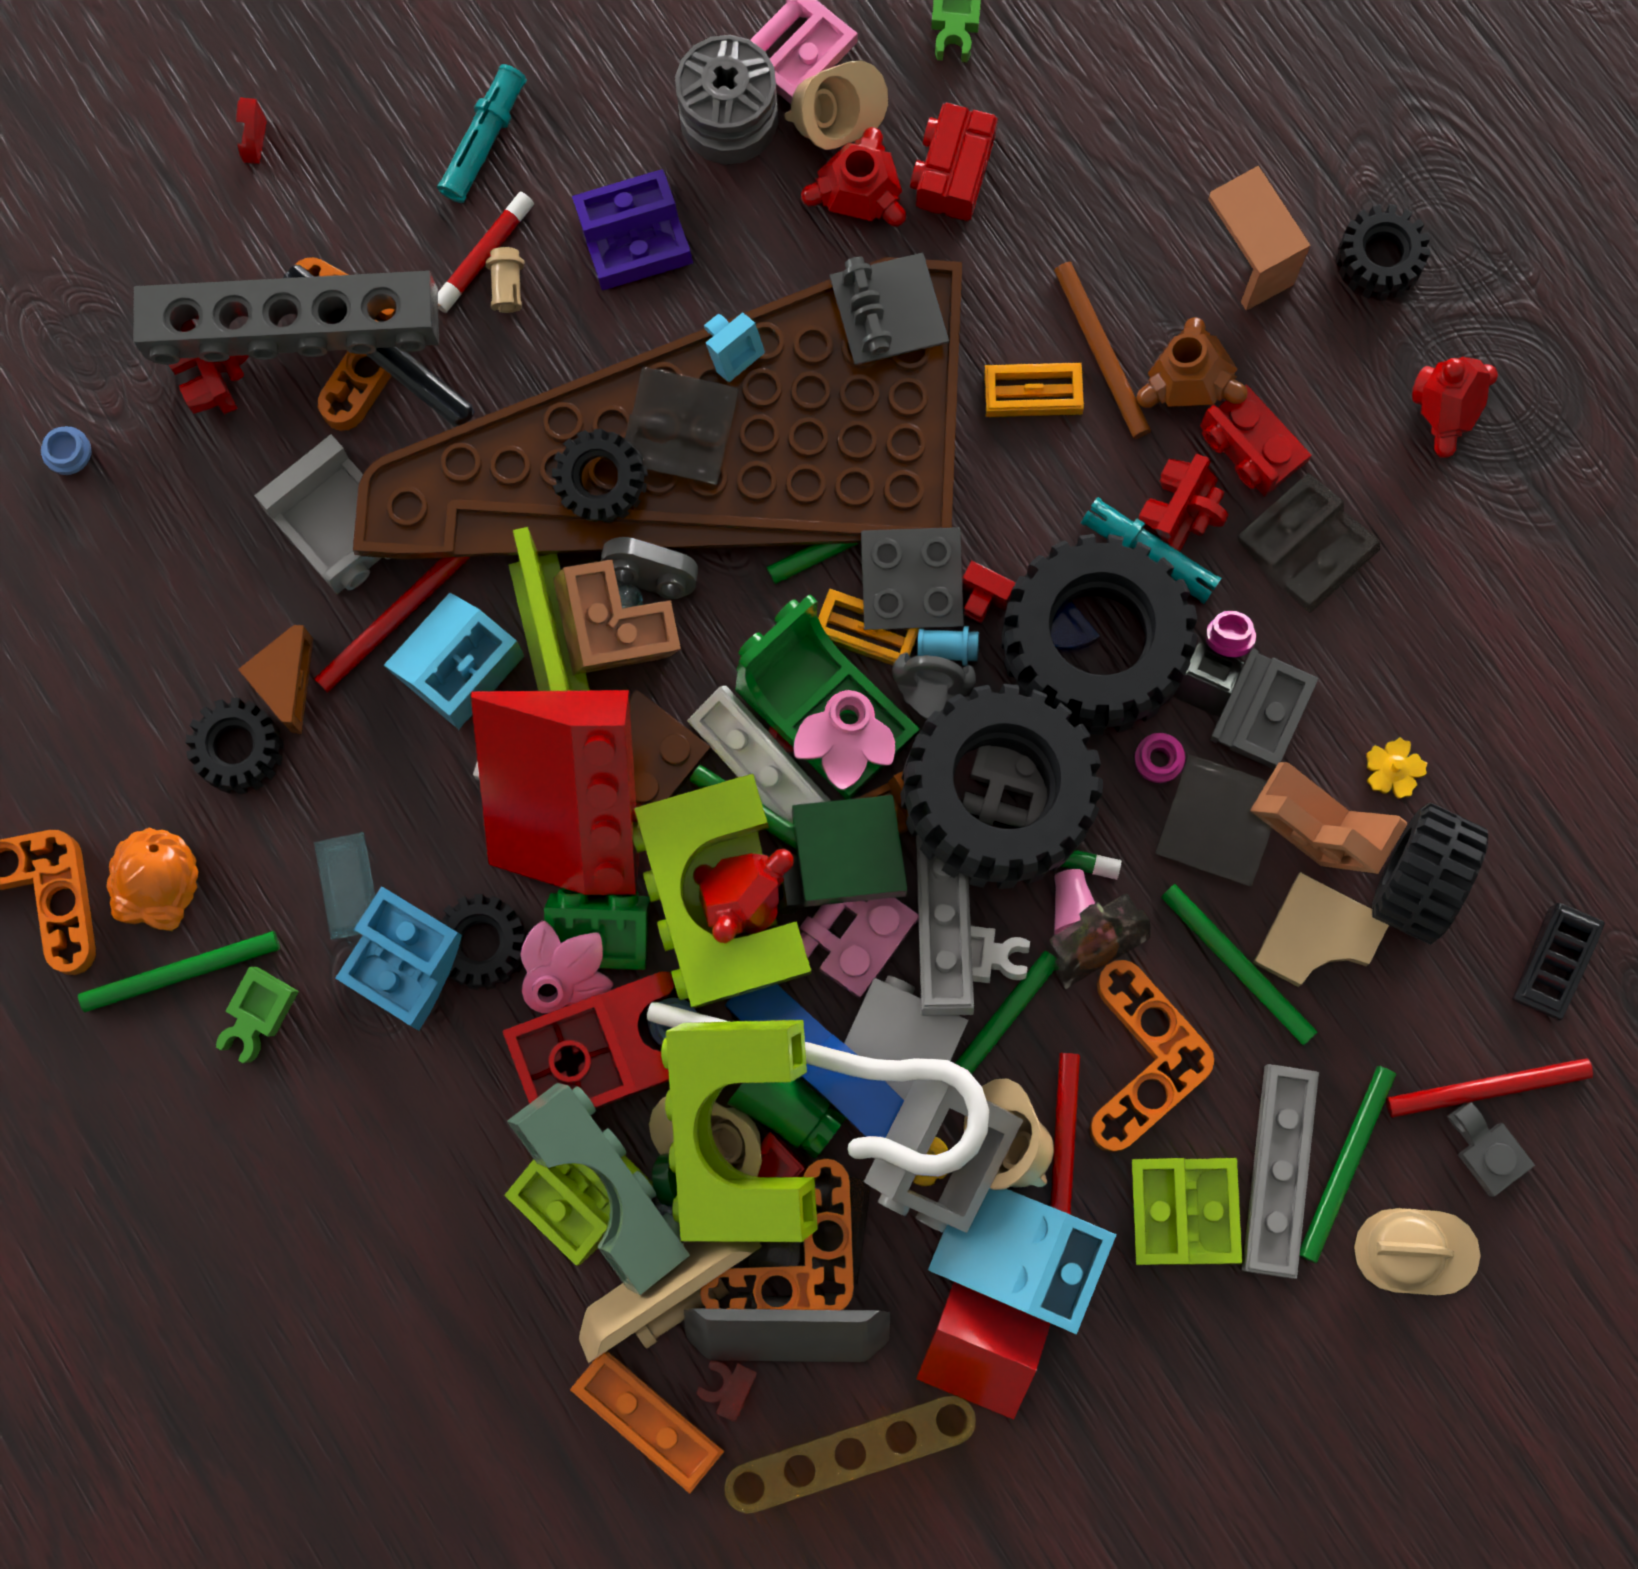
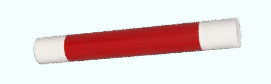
[438,192,534,313]

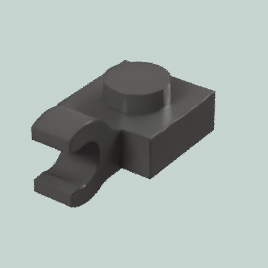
[1447,1102,1535,1197]

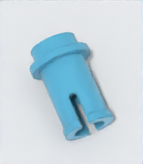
[918,626,979,666]

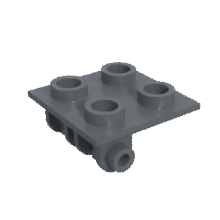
[829,252,949,365]
[861,527,964,630]

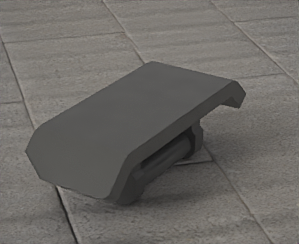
[684,1292,891,1362]

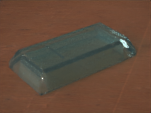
[314,832,375,940]

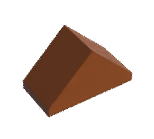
[238,625,314,734]

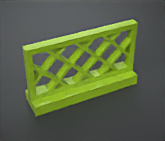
[509,527,590,691]

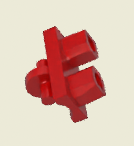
[169,319,249,415]
[1139,454,1228,552]

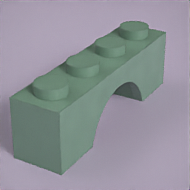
[507,1083,690,1295]

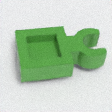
[931,0,981,62]
[216,967,299,1063]

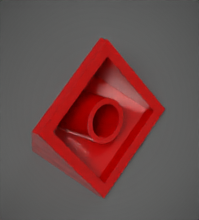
[916,1282,1051,1420]

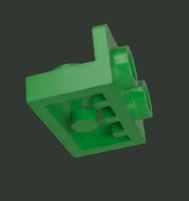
[544,888,651,970]

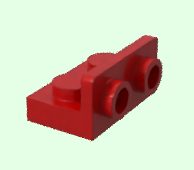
[1200,384,1311,497]

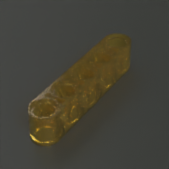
[724,1395,976,1514]

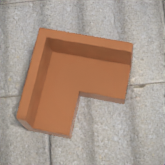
[1208,166,1311,310]
[554,560,681,675]
[1250,762,1407,874]

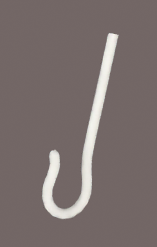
[647,1001,989,1177]

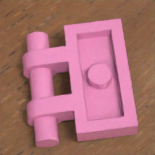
[799,898,918,1000]

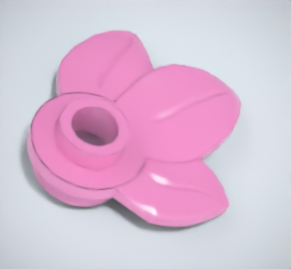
[793,690,895,790]
[521,921,613,1014]

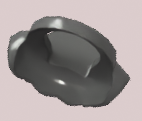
[892,653,976,719]

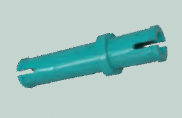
[437,64,527,203]
[1080,497,1221,604]

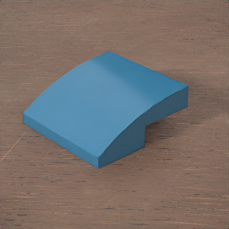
[335,886,462,1030]

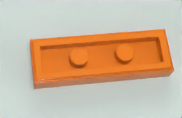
[570,1351,724,1493]

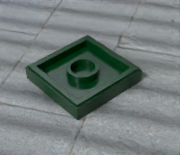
[791,795,907,907]

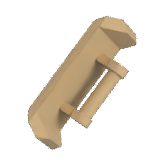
[579,1241,762,1363]

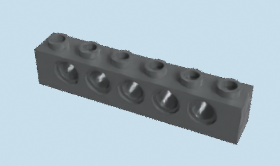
[133,271,439,365]

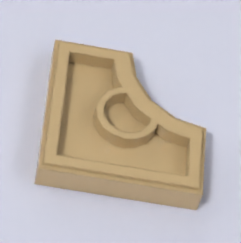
[1253,873,1389,987]

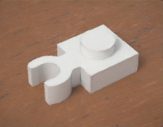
[971,926,1030,983]

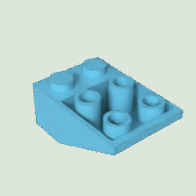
[928,1188,1117,1334]

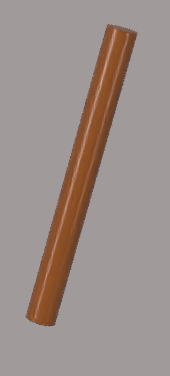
[1054,262,1151,439]

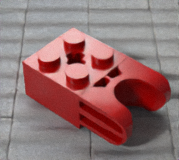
[502,971,675,1109]

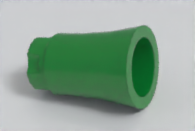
[727,1077,845,1158]

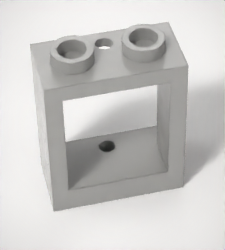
[864,1079,1023,1233]

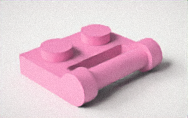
[751,0,858,104]

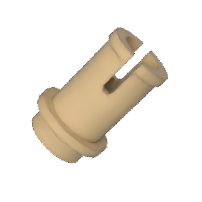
[486,247,524,313]

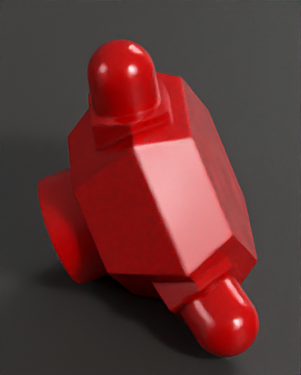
[801,127,906,227]
[1412,357,1498,458]
[693,849,794,943]

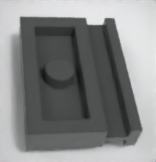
[1209,648,1319,770]

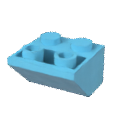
[384,593,524,730]

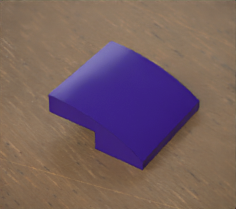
[572,169,693,291]

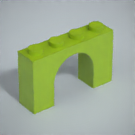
[633,773,812,1009]
[661,1020,818,1242]

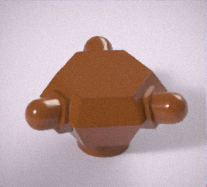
[1136,317,1248,408]

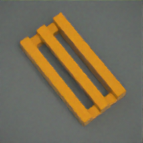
[984,363,1084,417]
[818,588,919,666]

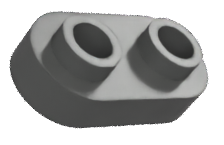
[601,537,698,599]

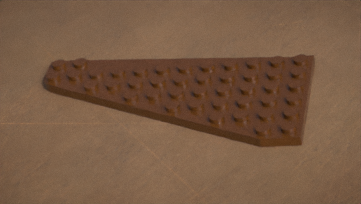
[353,257,962,559]

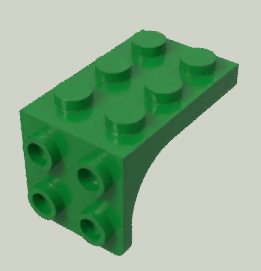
[735,594,920,800]

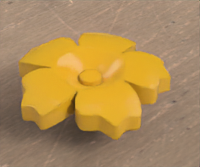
[1366,737,1427,799]

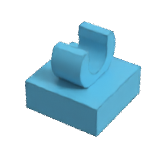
[704,312,765,382]

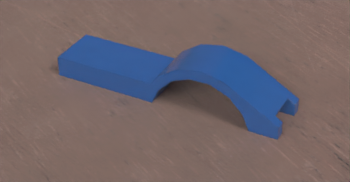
[725,984,904,1138]

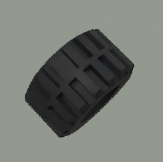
[1372,802,1488,945]

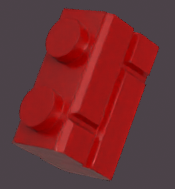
[910,102,998,221]

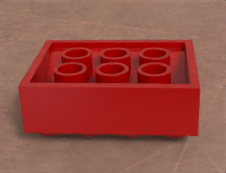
[471,690,639,895]

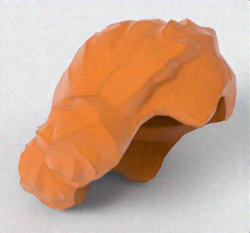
[107,828,199,931]

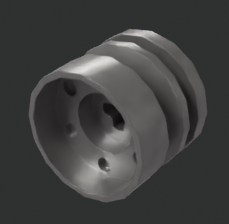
[675,35,778,165]

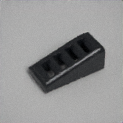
[1512,903,1605,1021]

